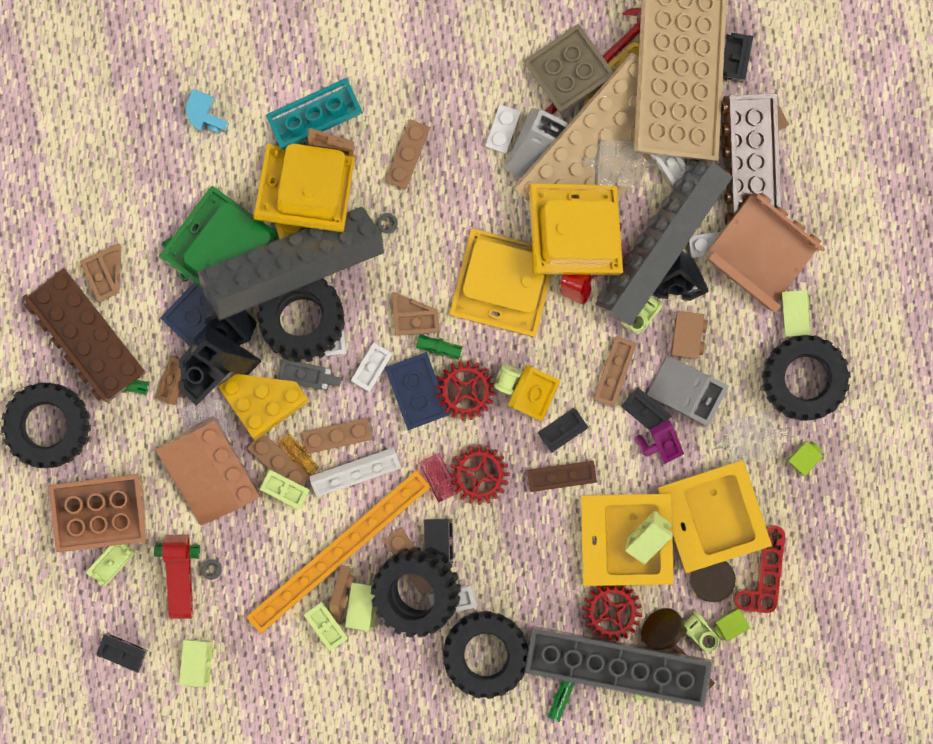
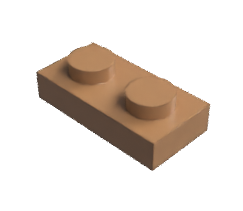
[155,356,181,405]

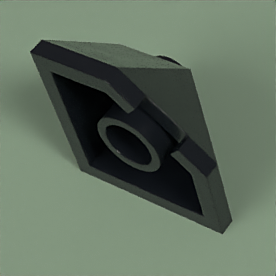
[653,250,708,301]
[205,310,257,345]
[179,345,231,406]

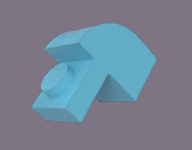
[186,89,229,134]

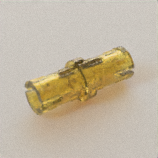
[280,434,319,476]

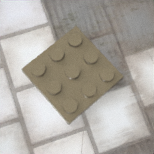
[523,24,614,115]

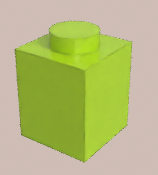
[786,441,823,476]
[713,608,750,642]

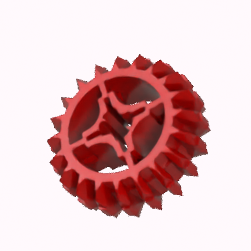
[436,360,496,420]
[449,444,510,505]
[582,585,643,642]

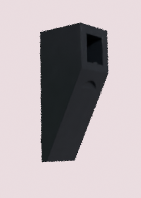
[191,325,261,375]

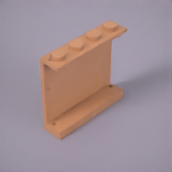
[703,192,825,313]

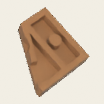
[308,129,354,157]
[80,244,122,302]
[392,292,440,336]
[330,565,354,624]

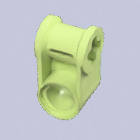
[621,296,663,333]
[494,362,523,394]
[684,610,719,652]

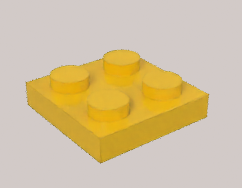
[508,364,560,421]

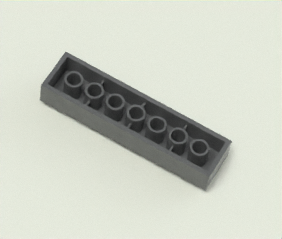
[595,159,732,326]
[198,207,384,320]
[525,626,713,708]

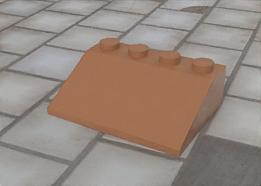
[155,416,260,525]
[48,474,147,553]

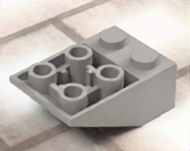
[504,108,569,178]
[647,356,729,426]

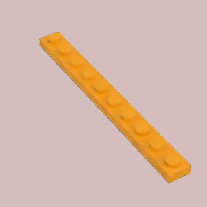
[246,470,431,634]

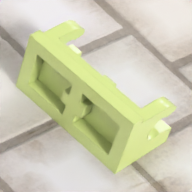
[782,290,812,337]
[259,470,310,510]
[625,511,673,564]
[86,544,135,587]
[345,583,377,631]
[304,602,348,651]
[179,639,213,688]

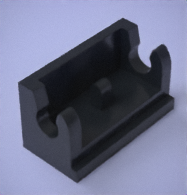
[723,33,753,83]
[621,387,672,430]
[537,408,589,453]
[424,518,454,564]
[96,633,148,673]

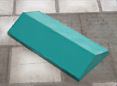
[266,78,363,150]

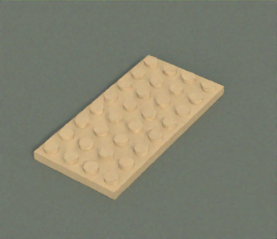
[634,0,727,162]
[513,52,653,203]

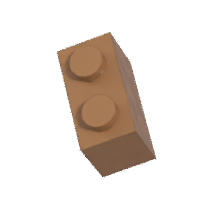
[670,311,708,359]

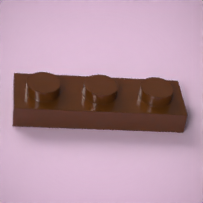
[527,460,597,492]

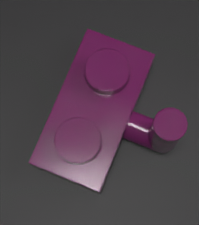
[634,420,684,464]

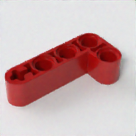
[561,222,622,305]
[733,525,785,613]
[162,534,193,619]

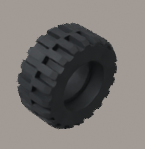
[257,278,345,362]
[761,335,851,421]
[1,382,91,468]
[371,547,461,638]
[443,611,529,699]

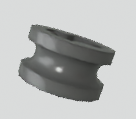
[378,213,398,234]
[202,559,222,580]

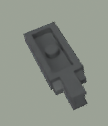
[278,358,342,390]

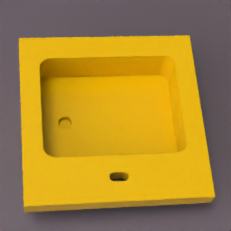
[254,144,355,232]
[529,183,623,275]
[449,228,552,337]
[658,459,772,573]
[581,494,674,586]

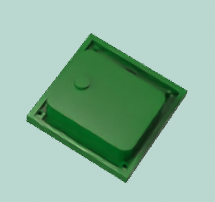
[159,186,279,288]

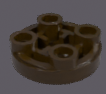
[690,561,736,602]
[641,608,687,652]

